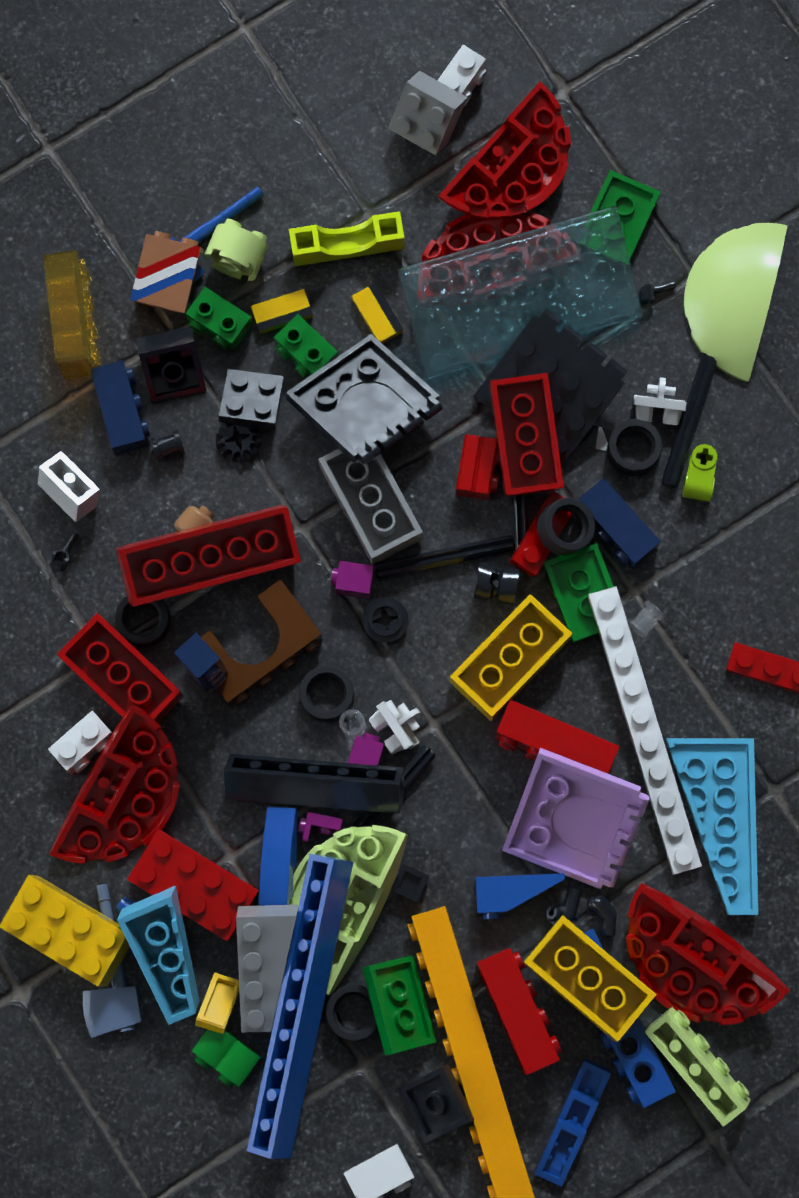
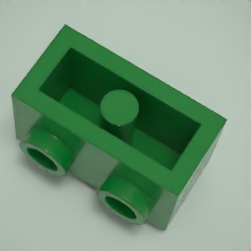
[185,287,253,351]
[274,314,338,379]

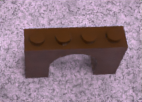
[201,579,323,707]

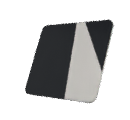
[580,425,611,451]

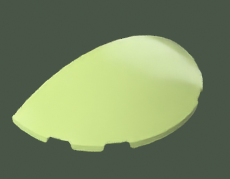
[684,223,787,383]
[290,825,408,995]

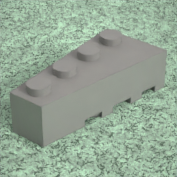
[236,904,298,1033]

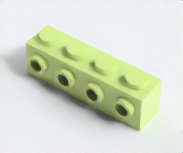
[645,1006,751,1127]

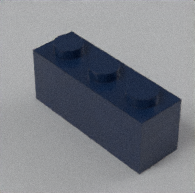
[90,360,151,455]
[578,478,661,569]
[174,632,228,692]

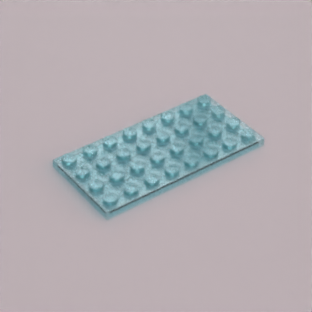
[397,206,643,379]

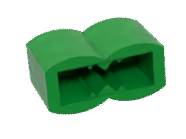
[192,1029,263,1088]

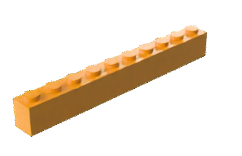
[408,906,535,1198]

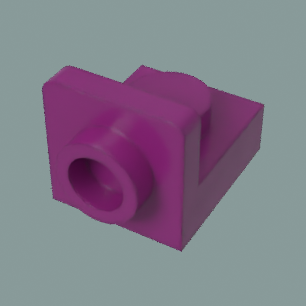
[298,812,343,844]

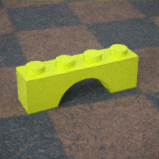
[289,211,405,266]

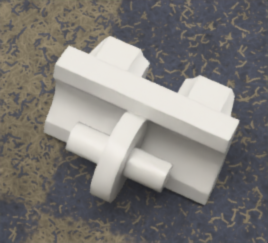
[633,377,686,425]
[369,700,420,754]

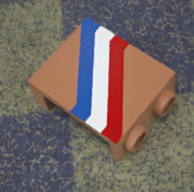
[130,231,205,315]

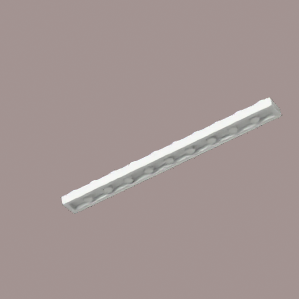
[588,586,702,875]

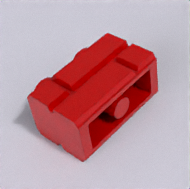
[455,434,501,500]

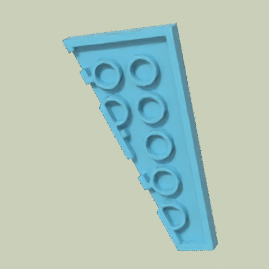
[665,738,758,916]

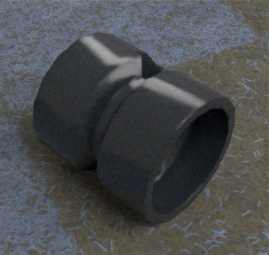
[474,562,520,605]

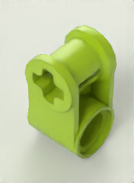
[682,444,717,502]

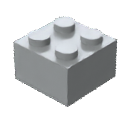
[388,71,467,156]

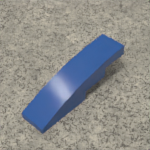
[259,806,297,906]
[534,1058,612,1187]

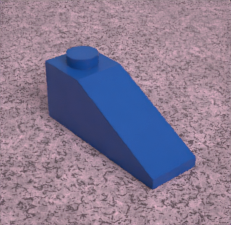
[475,873,565,920]

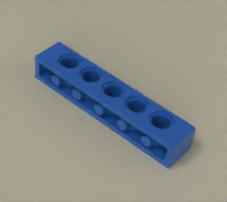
[584,929,676,1108]

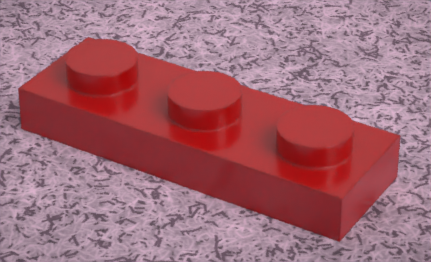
[509,491,572,578]
[725,642,799,694]

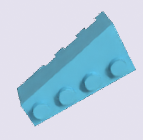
[117,886,200,1025]

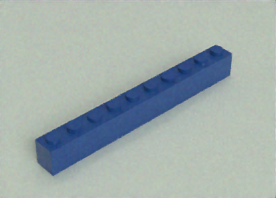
[247,854,353,1159]

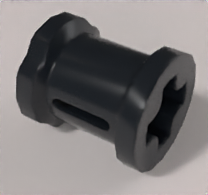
[150,430,186,462]

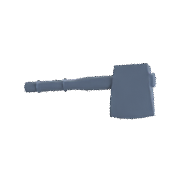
[83,884,143,1038]

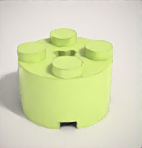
[203,219,268,281]

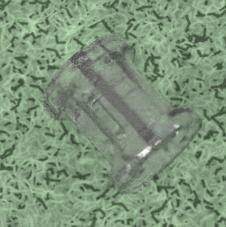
[628,601,665,639]
[339,709,366,739]

